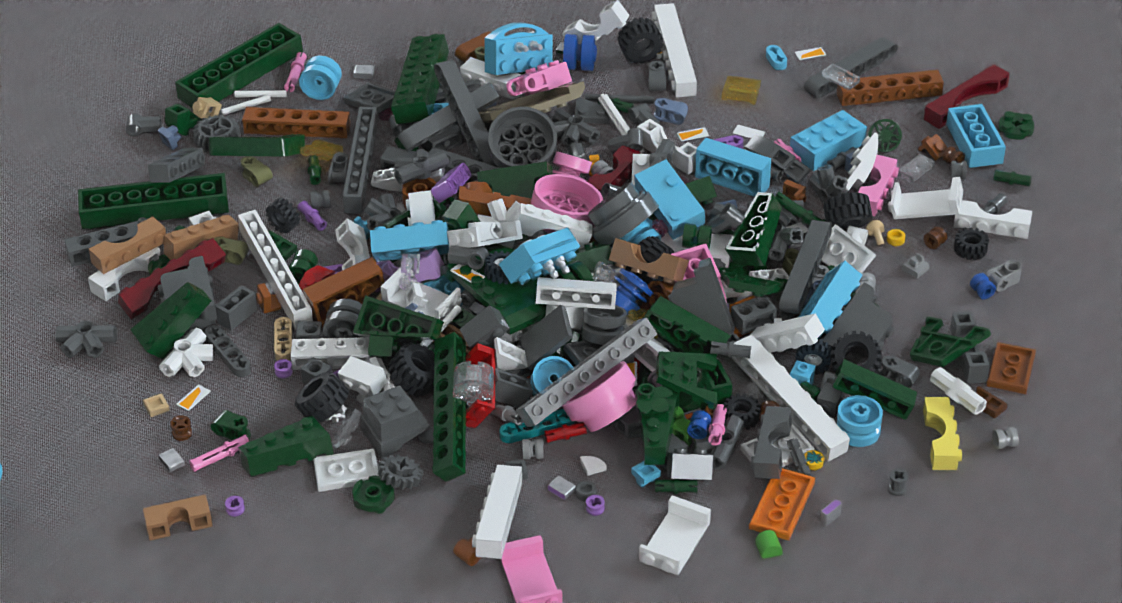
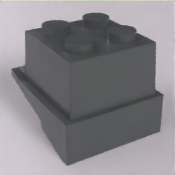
[360,385,430,459]

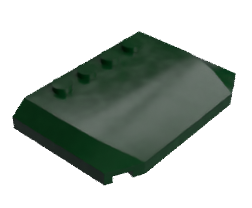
[440,243,547,335]

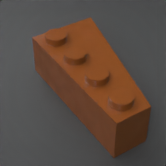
[459,186,531,217]
[303,257,385,328]

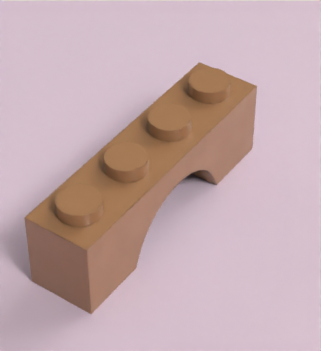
[164,214,238,260]
[89,217,166,274]
[609,238,689,284]

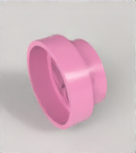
[531,174,603,234]
[562,361,638,432]

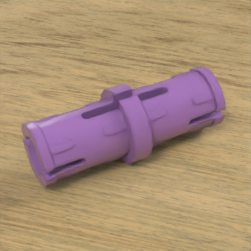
[297,201,327,231]

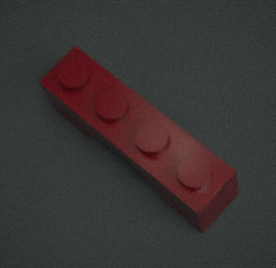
[587,145,641,192]

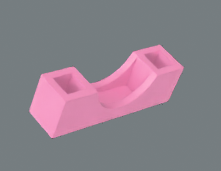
[858,155,899,216]

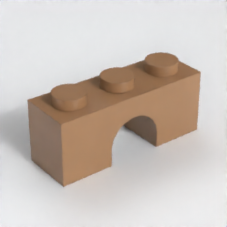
[143,494,213,541]

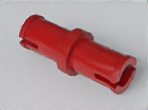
[544,422,587,443]

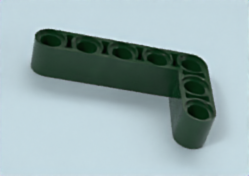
[209,134,306,157]

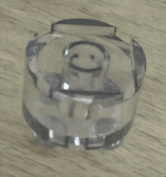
[453,361,494,406]

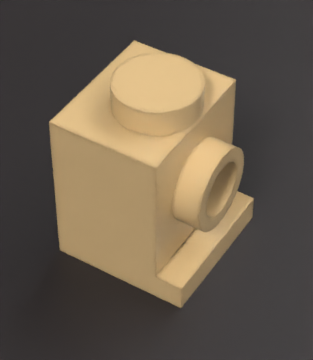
[193,97,222,119]

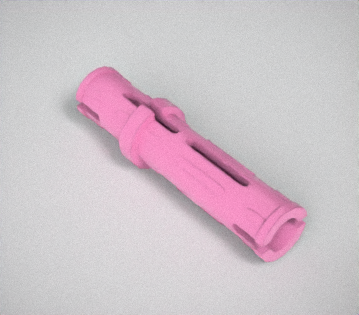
[284,52,307,92]
[708,404,727,446]
[189,435,249,472]

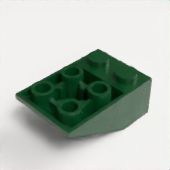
[679,359,733,413]

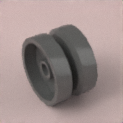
[323,299,365,338]
[581,305,627,345]

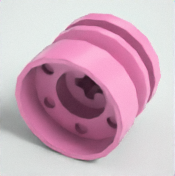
[552,151,592,181]

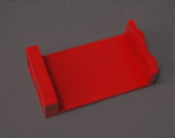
[466,343,495,428]

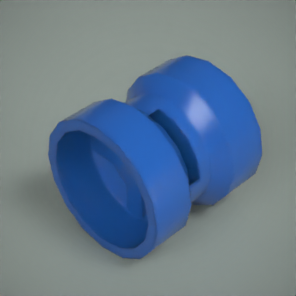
[970,273,996,299]
[687,410,712,439]

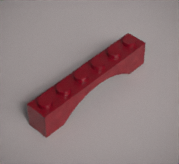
[924,64,1010,129]
[118,238,226,320]

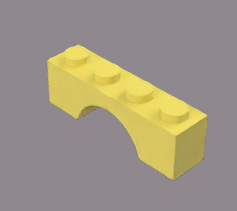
[923,397,962,470]

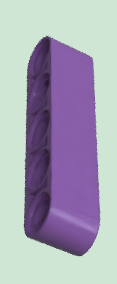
[431,163,471,203]

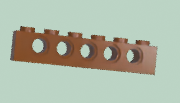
[837,70,944,106]
[242,107,351,138]

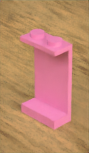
[500,535,562,603]

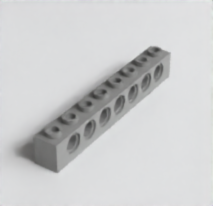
[516,318,657,427]

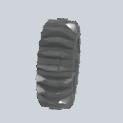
[193,114,241,152]

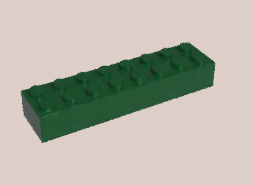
[175,23,303,108]
[391,33,449,124]
[78,173,229,229]

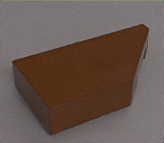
[975,386,1008,419]

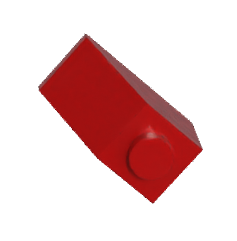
[299,265,335,296]

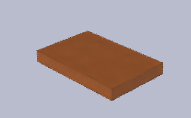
[986,342,1036,394]

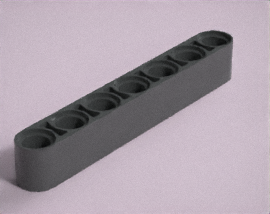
[804,37,898,98]
[434,60,498,167]
[397,83,500,151]
[779,220,832,315]

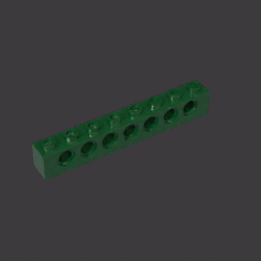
[432,332,466,482]

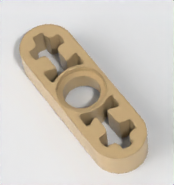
[274,317,293,361]

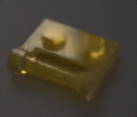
[721,76,761,105]
[301,140,343,161]

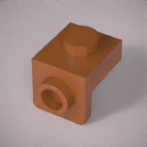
[918,134,948,161]
[782,179,807,203]
[256,283,281,314]

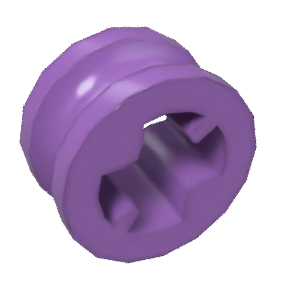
[274,359,293,378]
[586,495,605,516]
[225,496,245,517]

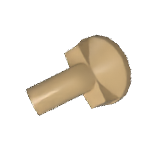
[866,220,885,246]

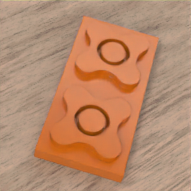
[749,468,816,541]

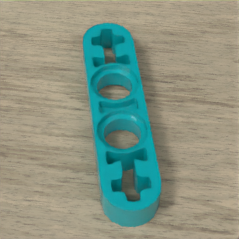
[499,409,575,444]

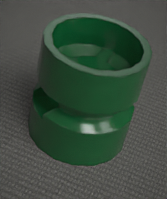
[682,223,712,249]
[288,249,318,284]

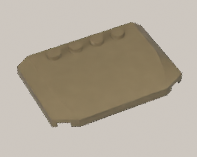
[479,81,585,125]

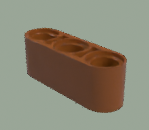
[455,31,491,63]

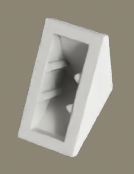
[494,337,528,371]

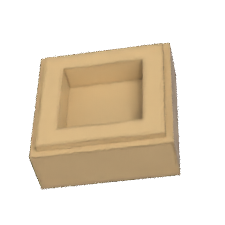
[143,393,170,417]

